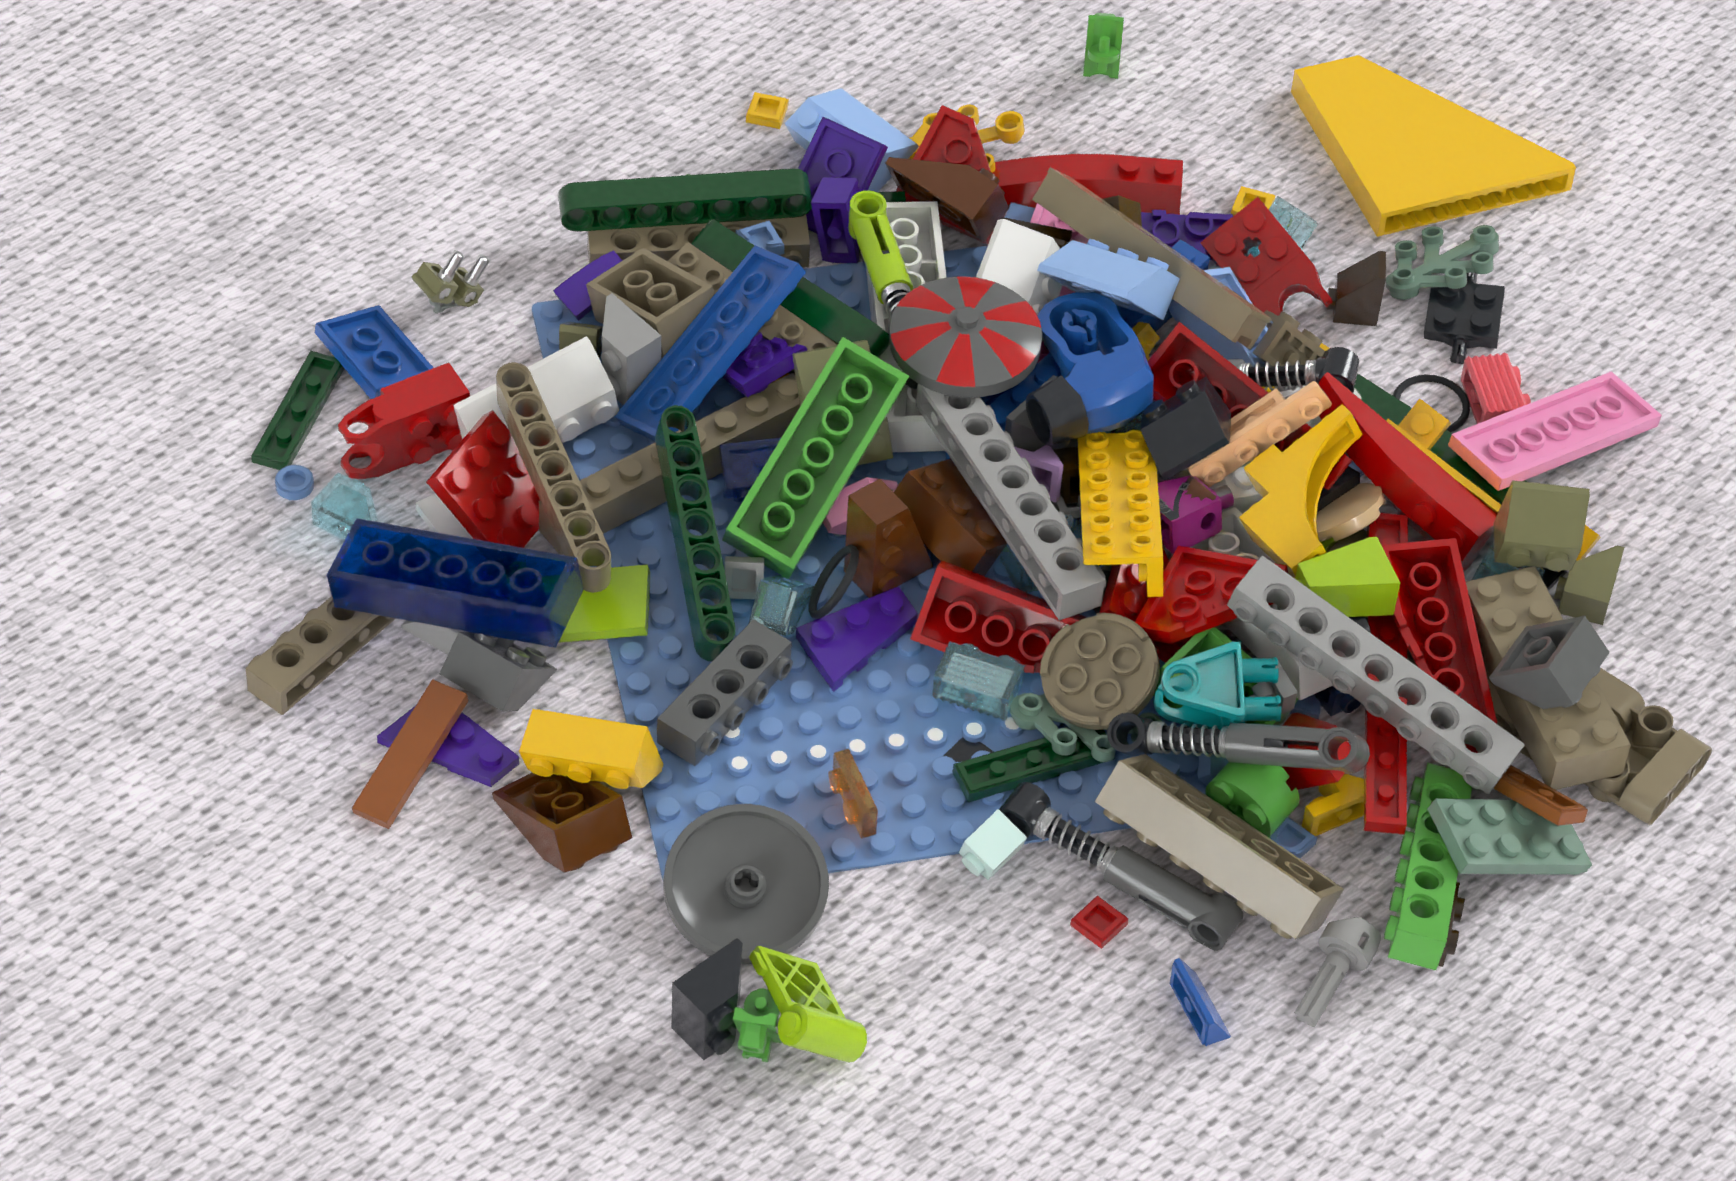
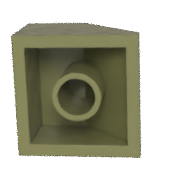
[1493,480,1590,571]

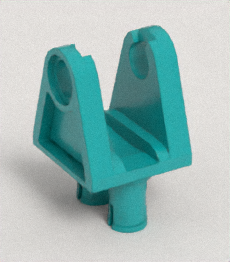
[1153,642,1282,730]

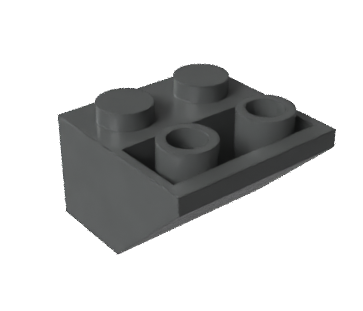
[439,628,557,712]

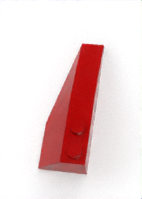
[992,154,1183,215]
[1148,322,1353,490]
[1318,372,1497,571]
[1381,538,1497,753]
[910,560,1159,674]

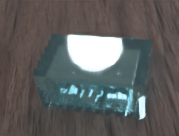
[932,642,1025,721]

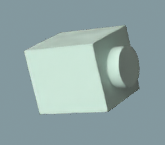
[959,809,1027,880]

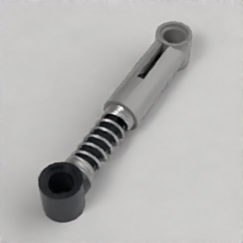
[1153,347,1359,400]

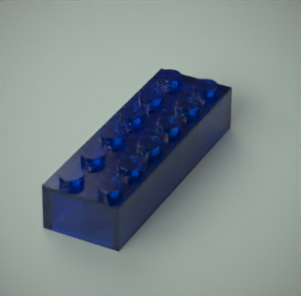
[326,518,584,648]

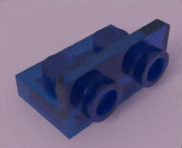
[719,438,781,502]

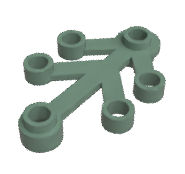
[1386,225,1499,300]
[1010,693,1162,762]

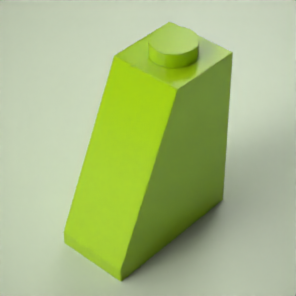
[1295,537,1400,617]

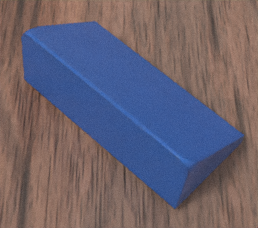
[1169,958,1231,1046]

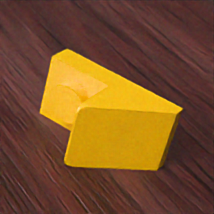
[1301,774,1364,836]

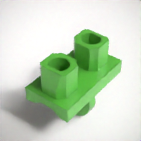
[1083,13,1124,79]
[733,989,782,1062]

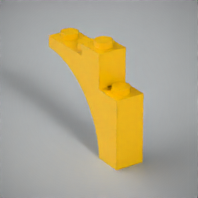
[1239,404,1362,578]

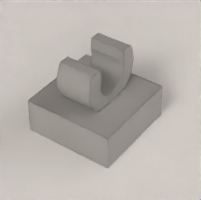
[725,556,764,600]
[1250,661,1298,715]

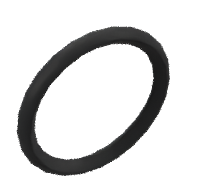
[1393,374,1470,432]
[808,545,859,619]

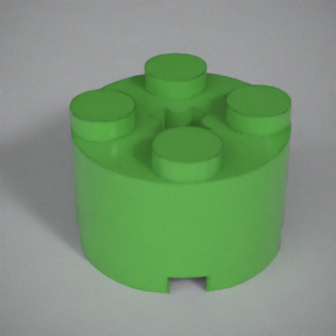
[1205,762,1300,837]

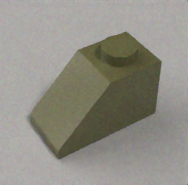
[1554,545,1625,625]

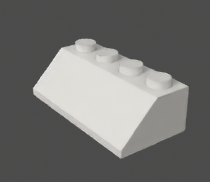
[976,219,1062,341]
[453,336,619,443]

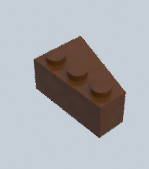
[894,458,1007,576]

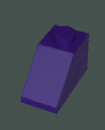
[811,177,860,263]

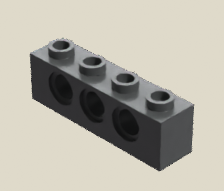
[657,619,793,766]

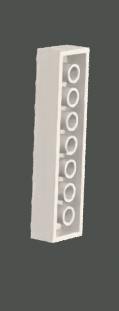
[866,201,946,452]

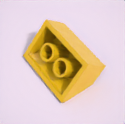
[519,709,664,789]

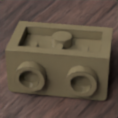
[1252,310,1325,387]

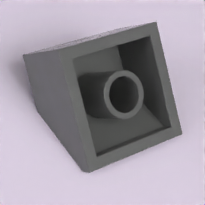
[1489,616,1610,709]

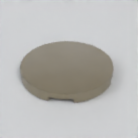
[1040,613,1160,730]

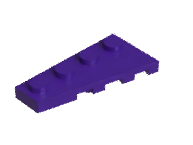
[722,331,807,397]

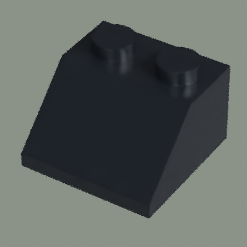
[1140,377,1231,481]
[671,938,743,1060]

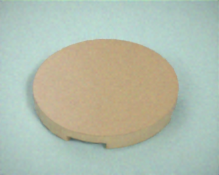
[1316,483,1386,542]

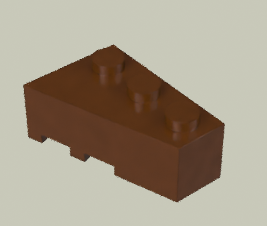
[844,479,933,598]

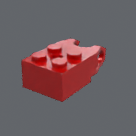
[1200,197,1333,324]
[338,362,470,479]

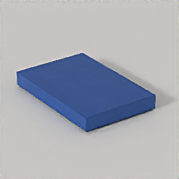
[314,305,433,399]

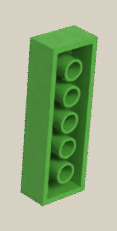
[722,337,909,580]

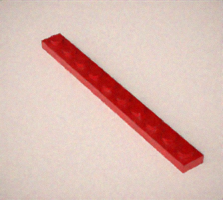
[1364,513,1408,835]

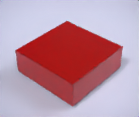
[1070,895,1129,949]

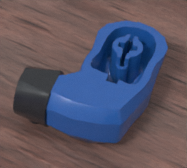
[1026,292,1154,448]

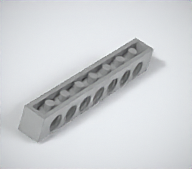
[916,384,1106,621]
[1227,555,1525,795]

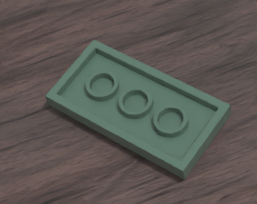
[1427,798,1592,875]

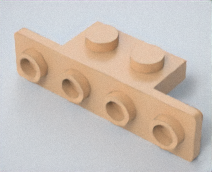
[1187,381,1332,488]

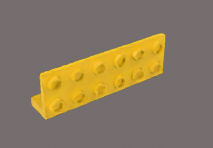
[1386,399,1601,572]
[1078,430,1163,597]

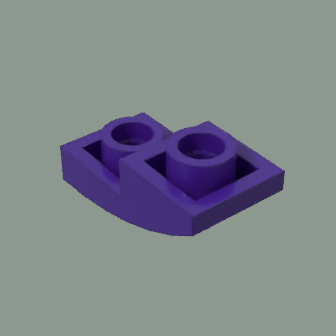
[553,250,623,321]

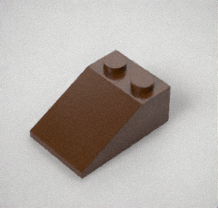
[885,157,1009,242]
[492,773,633,873]

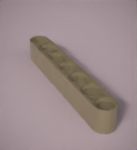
[496,362,611,592]

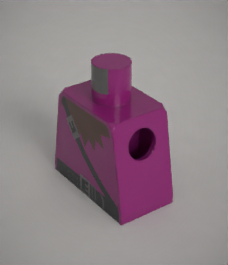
[1158,475,1234,554]

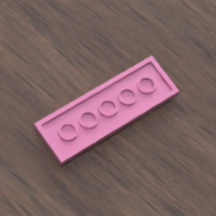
[1448,371,1662,491]

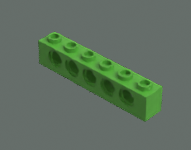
[1384,762,1472,970]

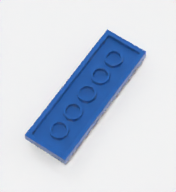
[614,245,806,441]

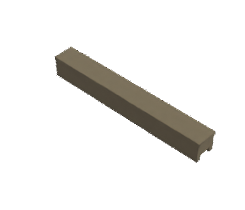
[1032,167,1272,350]

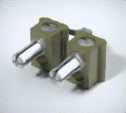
[411,250,490,314]

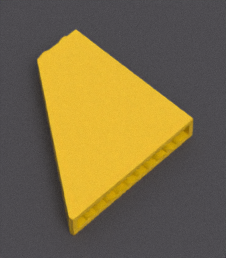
[1291,55,1576,237]

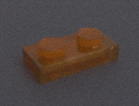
[828,749,878,839]

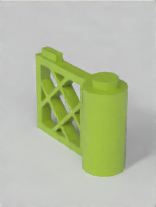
[749,946,867,1063]

